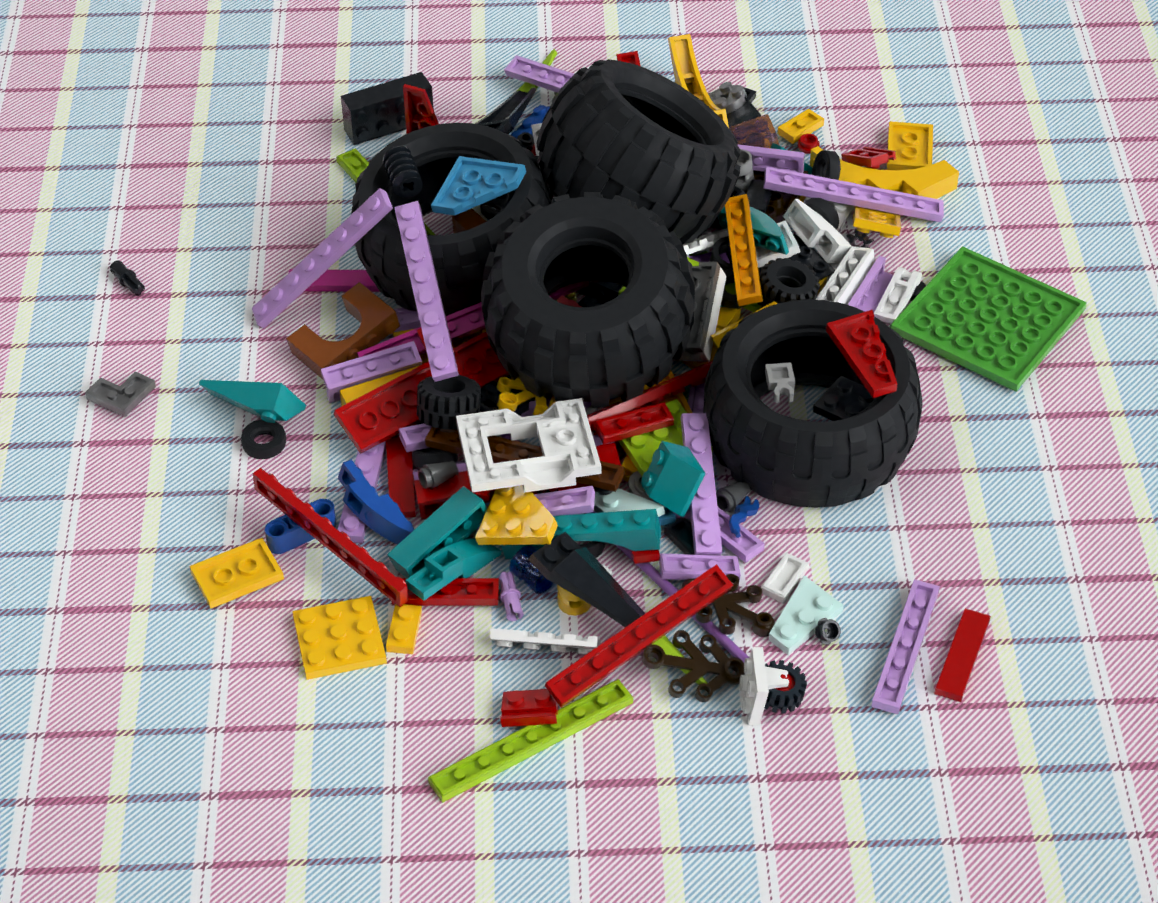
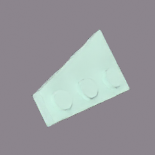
[594,488,665,517]
[769,575,844,655]

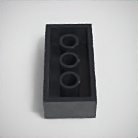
[341,72,434,145]

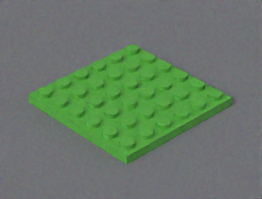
[890,246,1087,392]

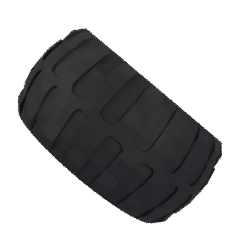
[351,123,553,316]
[703,299,923,508]

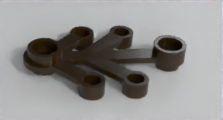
[681,574,775,637]
[642,630,745,702]

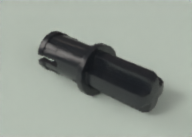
[110,260,145,296]

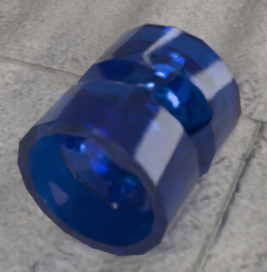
[509,545,554,594]

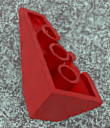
[403,84,439,134]

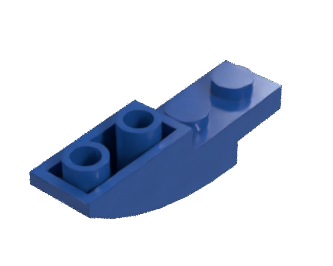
[338,459,414,545]

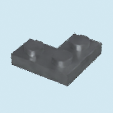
[85,371,156,417]

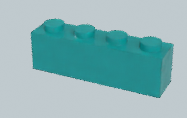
[387,486,487,578]

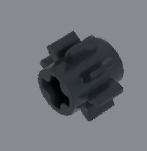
[846,229,874,248]

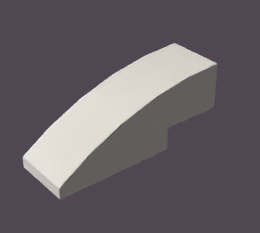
[783,199,851,264]

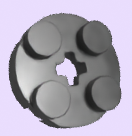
[708,82,747,114]

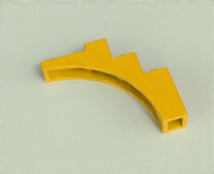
[668,34,729,128]
[810,146,959,199]

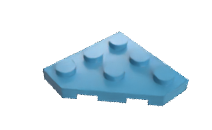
[431,156,526,216]

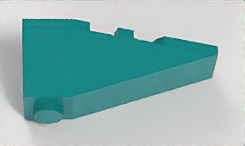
[199,380,306,423]

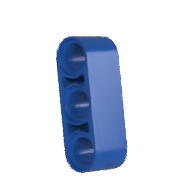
[265,499,336,554]

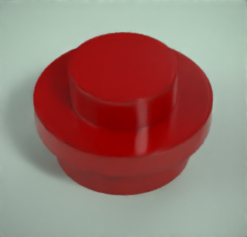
[797,134,820,154]

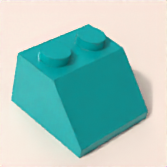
[641,441,706,517]

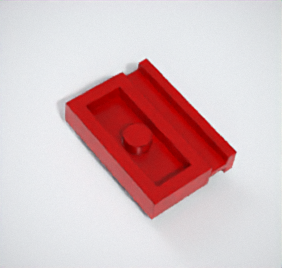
[841,146,896,169]
[500,689,559,727]

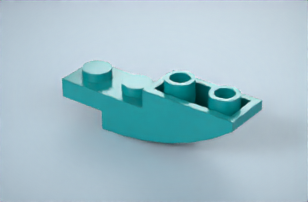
[717,206,789,255]
[405,538,502,601]

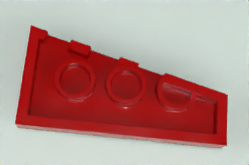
[826,310,897,398]

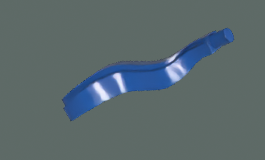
[729,496,759,538]

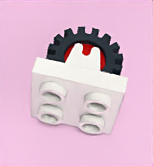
[740,647,807,725]

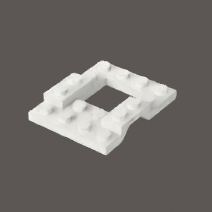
[456,398,602,493]

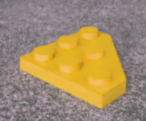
[475,485,558,545]

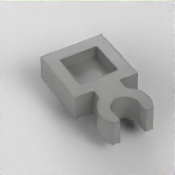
[765,363,795,403]

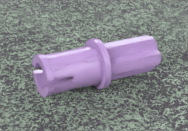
[498,571,524,621]

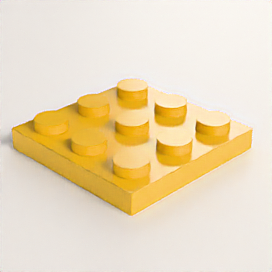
[292,596,387,680]

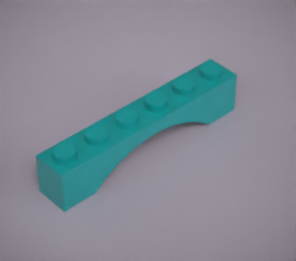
[501,509,661,560]

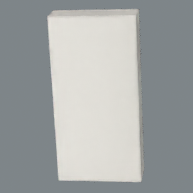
[761,553,809,604]

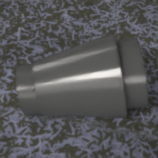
[418,461,458,489]
[716,481,750,512]

